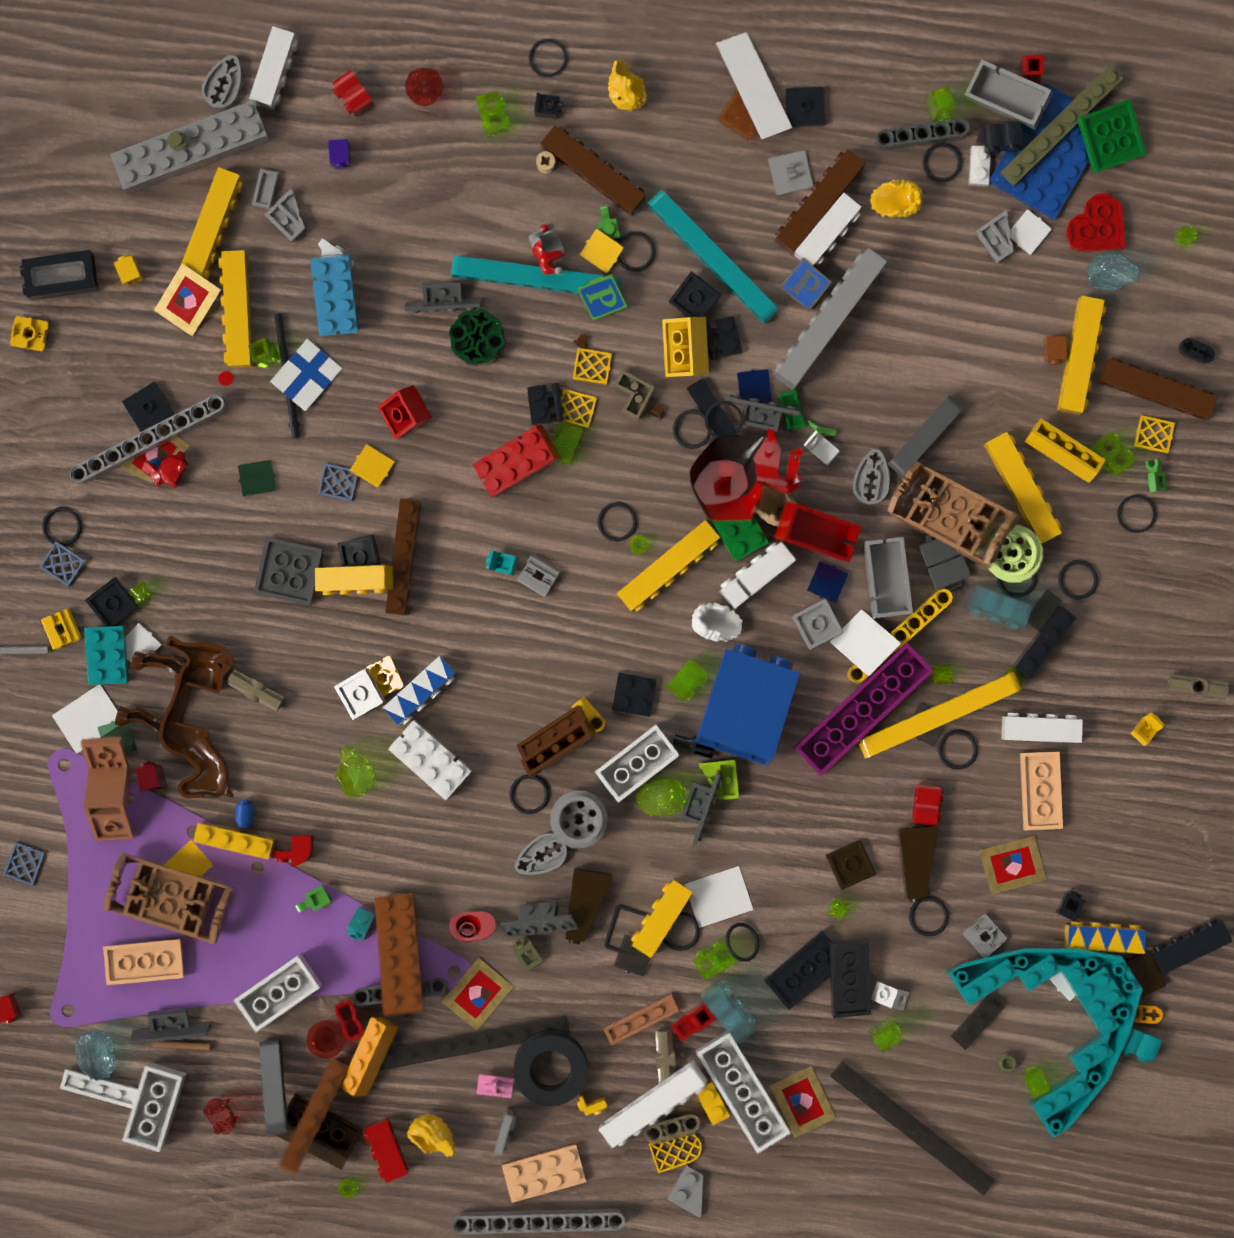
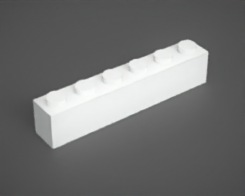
[598,1060,707,1148]

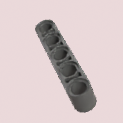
[875,119,970,151]
[887,395,964,477]
[353,978,448,1006]
[259,1039,288,1135]

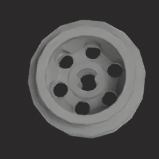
[550,790,608,848]

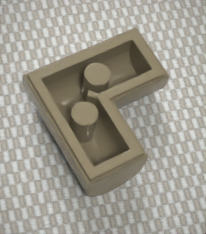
[613,369,656,421]

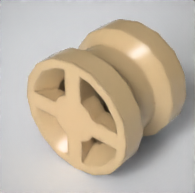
[536,151,555,174]

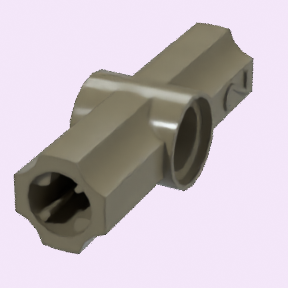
[226,669,285,712]
[1167,674,1229,699]
[655,1029,676,1083]

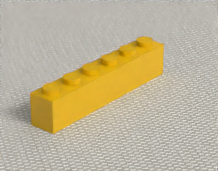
[181,167,243,280]
[219,250,253,368]
[1057,296,1106,415]
[984,432,1062,544]
[617,520,720,612]

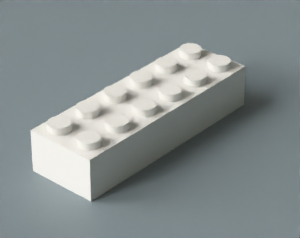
[696,1030,790,1154]

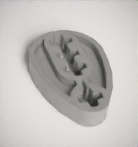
[202,55,242,110]
[852,449,890,505]
[515,833,567,875]

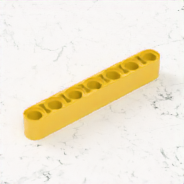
[847,589,953,683]

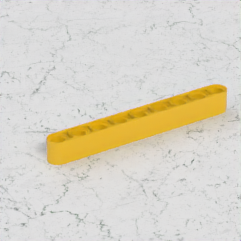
[858,672,1022,759]

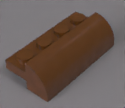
[516,705,596,777]

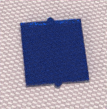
[737,369,772,406]
[807,561,848,603]

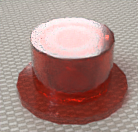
[307,1020,345,1059]

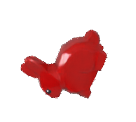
[142,451,189,488]

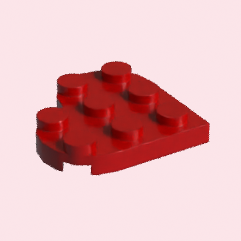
[1065,193,1125,252]

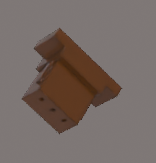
[573,334,588,349]
[649,404,665,420]

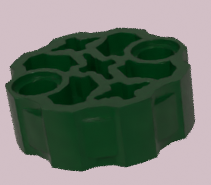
[449,309,506,367]

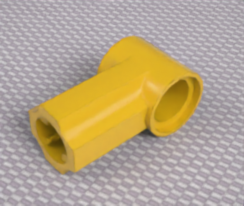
[572,696,605,732]

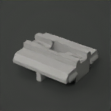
[517,555,560,597]
[963,914,1007,958]

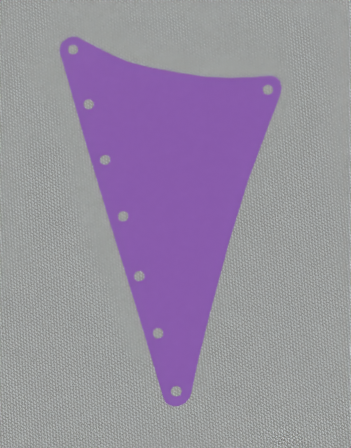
[48,749,471,1027]

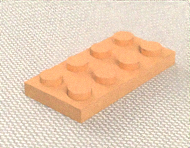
[1020,752,1063,830]
[103,939,185,985]
[502,1143,586,1203]

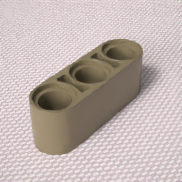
[645,1114,701,1144]

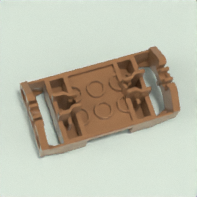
[887,461,1019,569]
[103,853,235,944]

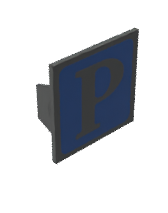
[780,258,832,311]

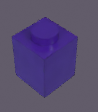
[328,139,351,170]

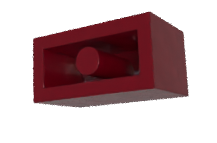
[135,761,168,792]

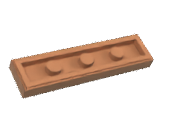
[603,993,680,1046]

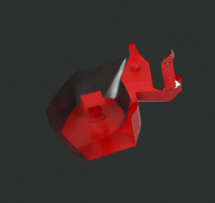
[689,428,803,521]

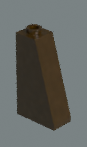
[897,825,938,902]
[565,869,612,944]

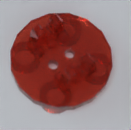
[405,67,443,106]
[203,1098,240,1135]

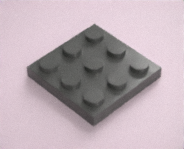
[254,537,323,606]

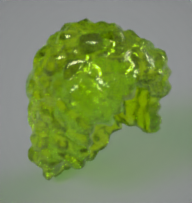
[335,745,375,798]
[636,778,686,817]

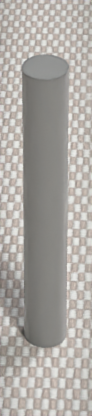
[0,646,49,654]

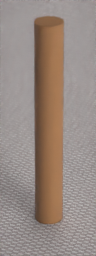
[152,1040,211,1051]

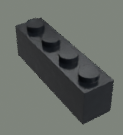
[1011,606,1077,679]
[1150,918,1233,975]

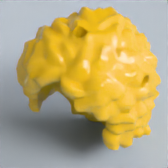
[608,60,647,111]
[870,180,923,218]
[407,1113,456,1157]

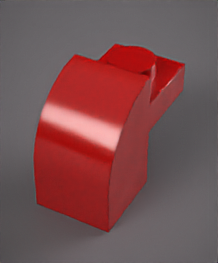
[1019,55,1044,85]
[272,835,314,867]
[670,1003,716,1042]

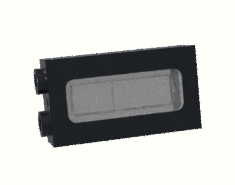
[20,250,99,301]

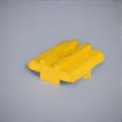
[10,316,49,352]
[41,608,82,650]
[367,656,404,697]

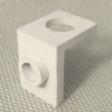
[804,431,840,466]
[871,982,909,1010]

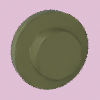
[167,131,187,151]
[997,1053,1017,1073]

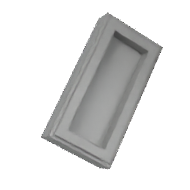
[252,168,280,210]

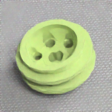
[985,525,1043,583]

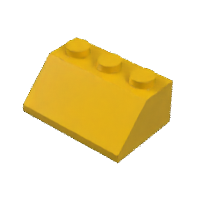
[662,317,709,377]

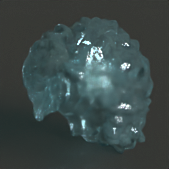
[1086,252,1140,292]
[74,1029,116,1081]

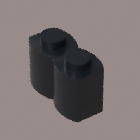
[981,122,1024,155]

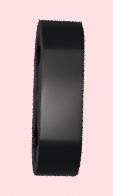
[1178,338,1215,364]

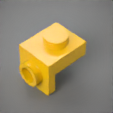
[1130,712,1165,746]
[577,1093,608,1116]

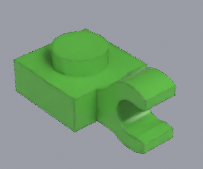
[597,206,620,239]
[1145,459,1167,492]
[296,885,331,912]

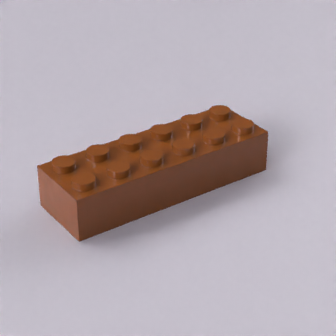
[374,893,425,1017]

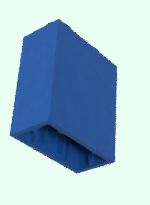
[695,644,800,766]

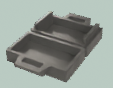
[918,534,971,592]

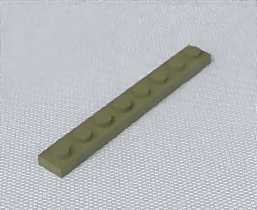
[1000,65,1123,186]

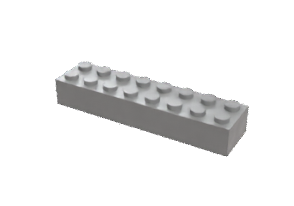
[110,100,270,195]
[774,248,887,390]

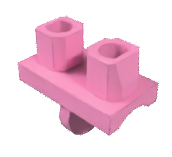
[477,1074,514,1098]

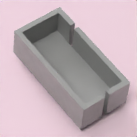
[964,59,1053,130]
[863,537,913,619]

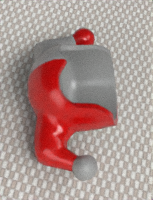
[529,224,565,275]

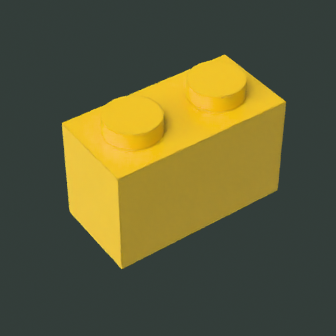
[697,1078,730,1125]

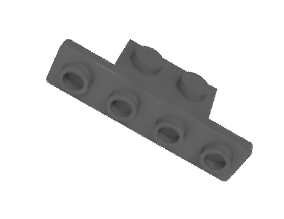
[404,280,481,313]
[725,394,801,432]
[681,770,723,846]
[500,901,578,937]
[130,1008,210,1044]

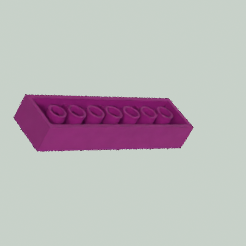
[793,643,933,776]

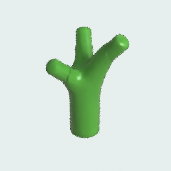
[807,420,836,438]

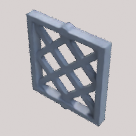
[318,463,358,502]
[39,541,86,587]
[3,842,45,886]

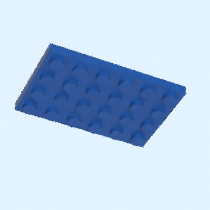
[989,83,1095,220]

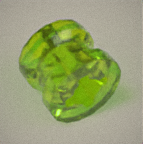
[1174,226,1197,248]
[128,581,153,605]
[827,897,849,921]

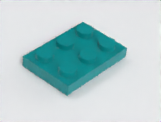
[84,625,128,685]

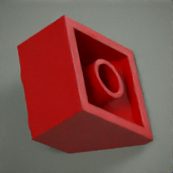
[377,385,432,440]

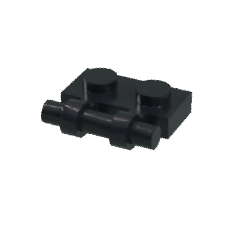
[706,316,742,360]
[527,383,565,426]

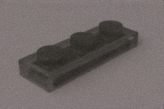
[951,994,1004,1050]

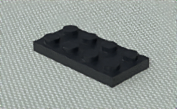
[764,930,832,1010]
[829,938,871,1019]

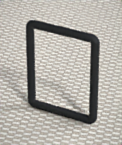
[604,905,649,957]

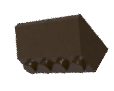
[274,1093,363,1170]

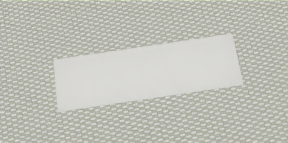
[716,32,792,139]

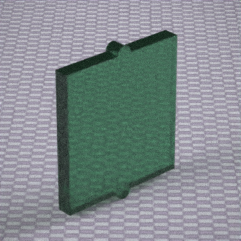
[238,460,276,497]
[97,721,138,754]

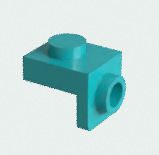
[486,550,519,576]
[346,907,375,941]

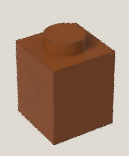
[1043,336,1067,365]

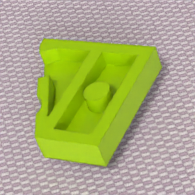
[699,760,740,800]

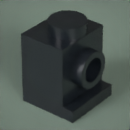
[534,93,563,119]
[1055,890,1085,922]

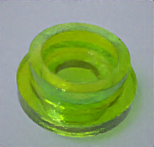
[629,535,648,554]
[338,1178,358,1198]

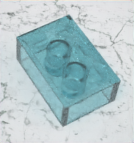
[965,586,1033,631]
[700,979,757,1044]

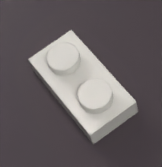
[969,146,990,186]

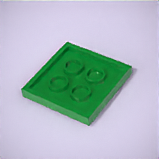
[1077,99,1147,173]

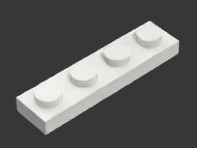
[60,1069,138,1108]

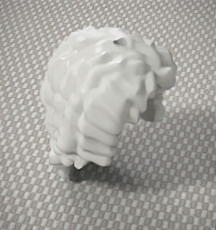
[692,603,743,642]

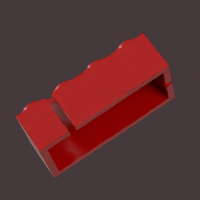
[472,425,561,498]
[774,502,862,563]

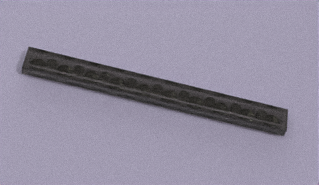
[380,1014,570,1070]
[830,1060,995,1196]

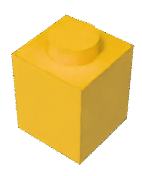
[114,255,144,287]

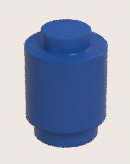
[235,800,255,828]

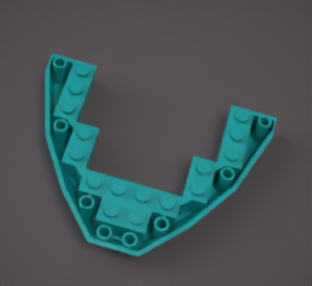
[945,948,1142,1138]

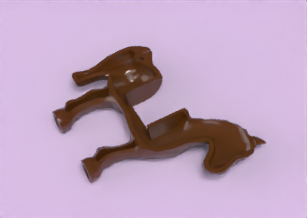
[115,635,234,799]

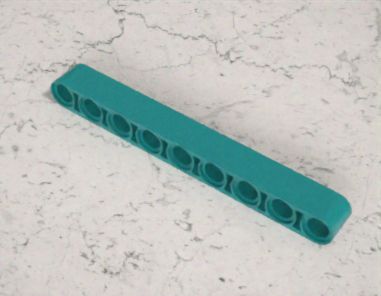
[647,190,779,324]
[451,256,621,294]

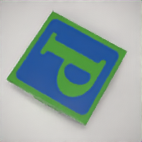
[577,274,628,320]

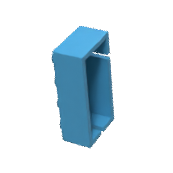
[310,253,360,336]

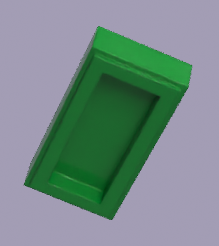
[778,389,806,432]

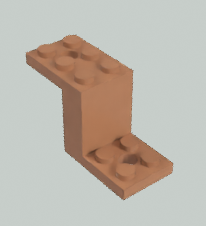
[81,737,134,841]

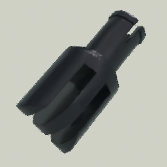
[672,734,715,759]

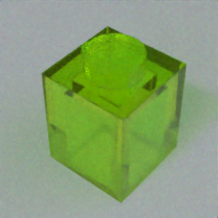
[248,338,280,368]
[1021,1066,1051,1098]

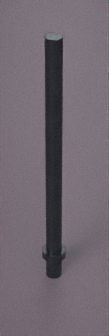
[274,313,300,439]

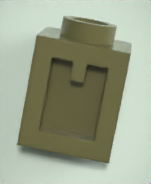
[512,936,543,971]

